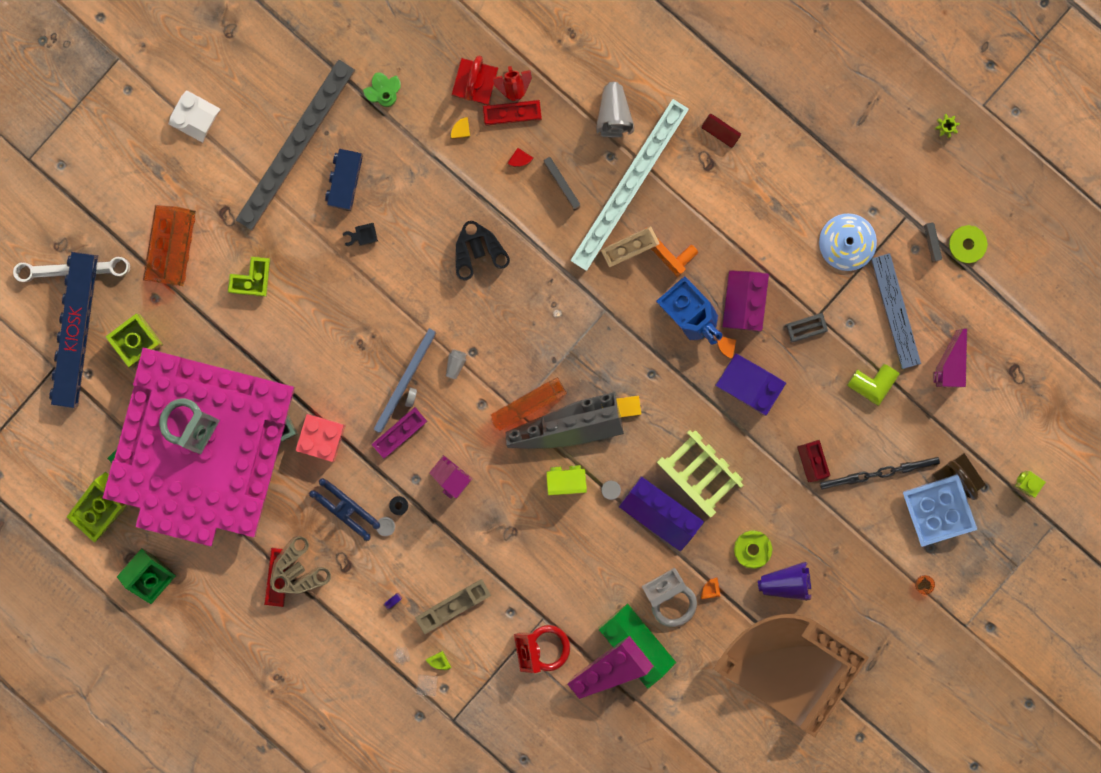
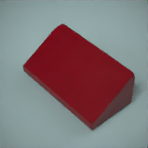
[701,114,741,148]
[797,439,831,483]

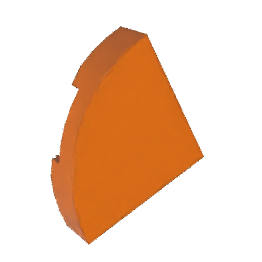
[717,337,736,359]
[701,577,720,599]

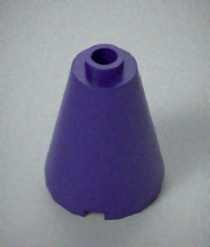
[758,562,811,601]

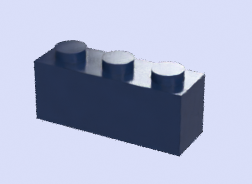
[325,149,363,211]

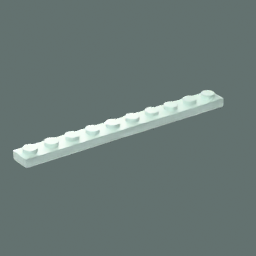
[570,99,689,271]

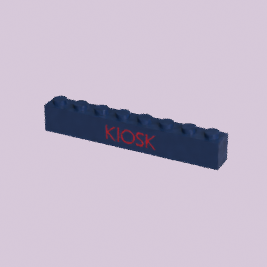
[49,252,99,408]

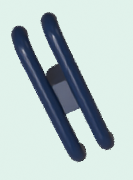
[309,478,380,541]

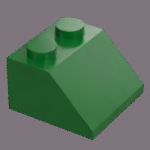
[117,548,176,604]

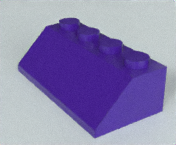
[619,476,704,552]

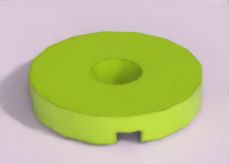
[948,225,988,264]
[734,530,773,569]

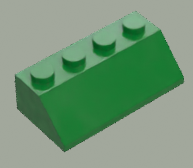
[598,603,677,689]

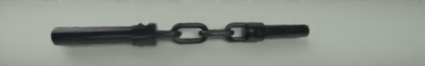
[820,457,940,490]

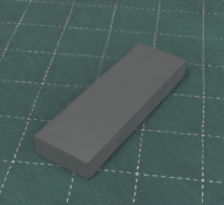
[543,157,580,211]

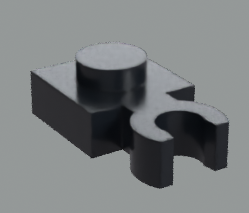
[343,223,378,246]

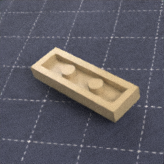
[601,226,660,267]

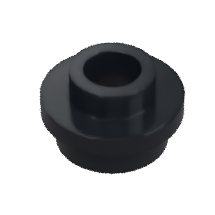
[389,496,409,515]

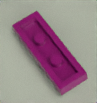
[371,407,428,459]

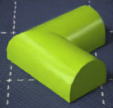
[228,257,270,297]
[846,364,900,406]

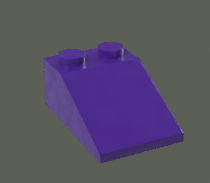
[715,353,786,416]

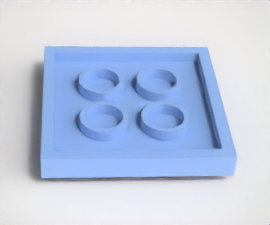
[903,475,977,547]

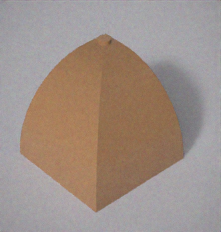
[713,614,869,737]

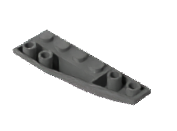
[505,392,624,449]

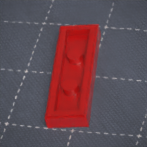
[483,100,542,126]
[264,547,289,607]

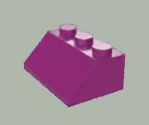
[722,270,769,332]

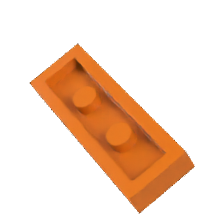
[645,227,699,278]

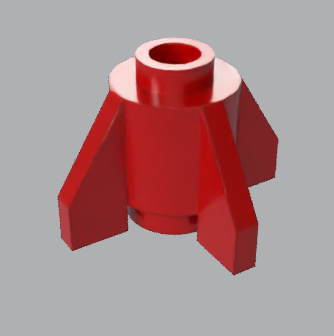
[493,66,532,101]

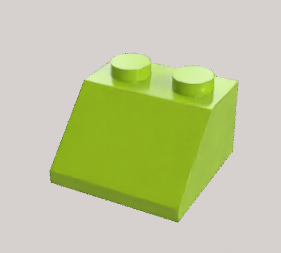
[547,465,587,495]

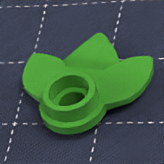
[363,72,401,107]

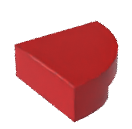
[507,148,534,167]

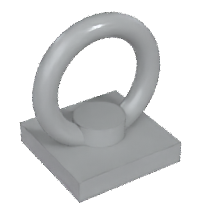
[642,568,697,627]

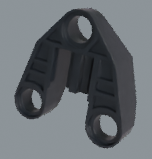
[456,221,510,281]

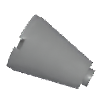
[596,82,634,137]

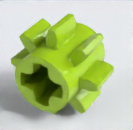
[935,114,960,139]

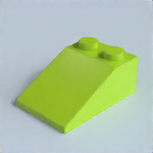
[66,472,128,543]

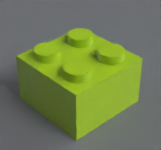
[105,313,163,368]

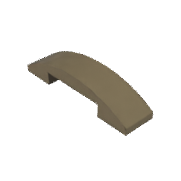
[415,579,491,634]

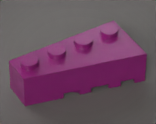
[567,636,653,699]

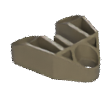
[270,536,331,594]

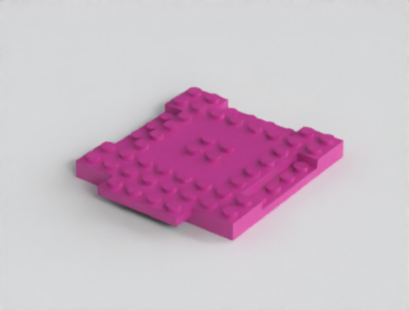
[103,348,295,546]

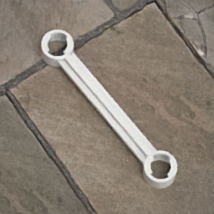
[13,257,130,282]

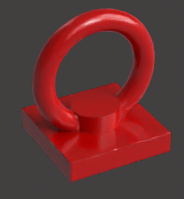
[451,55,499,105]
[514,625,570,673]

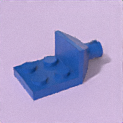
[656,276,722,345]

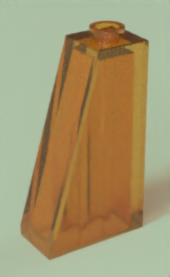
[490,377,567,431]

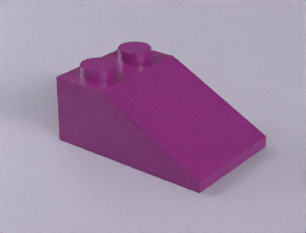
[933,329,967,388]

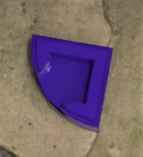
[384,593,402,610]

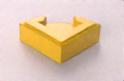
[451,117,470,139]

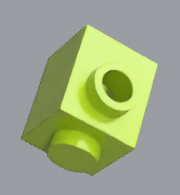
[1015,470,1046,498]

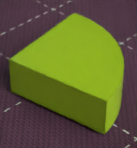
[426,650,452,670]

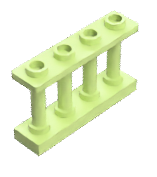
[657,430,744,517]

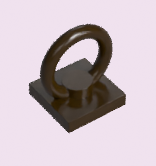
[932,453,986,500]

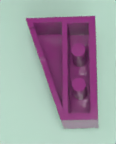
[429,455,473,499]

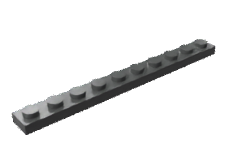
[236,59,355,231]

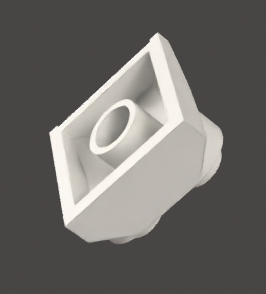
[168,90,221,143]

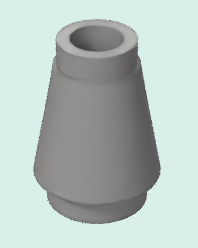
[446,349,467,379]

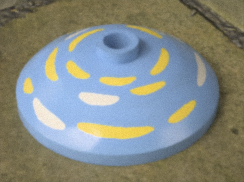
[819,214,877,271]

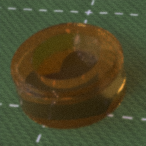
[915,575,935,595]

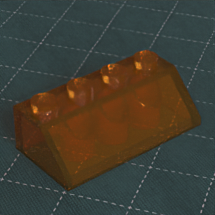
[143,205,196,287]

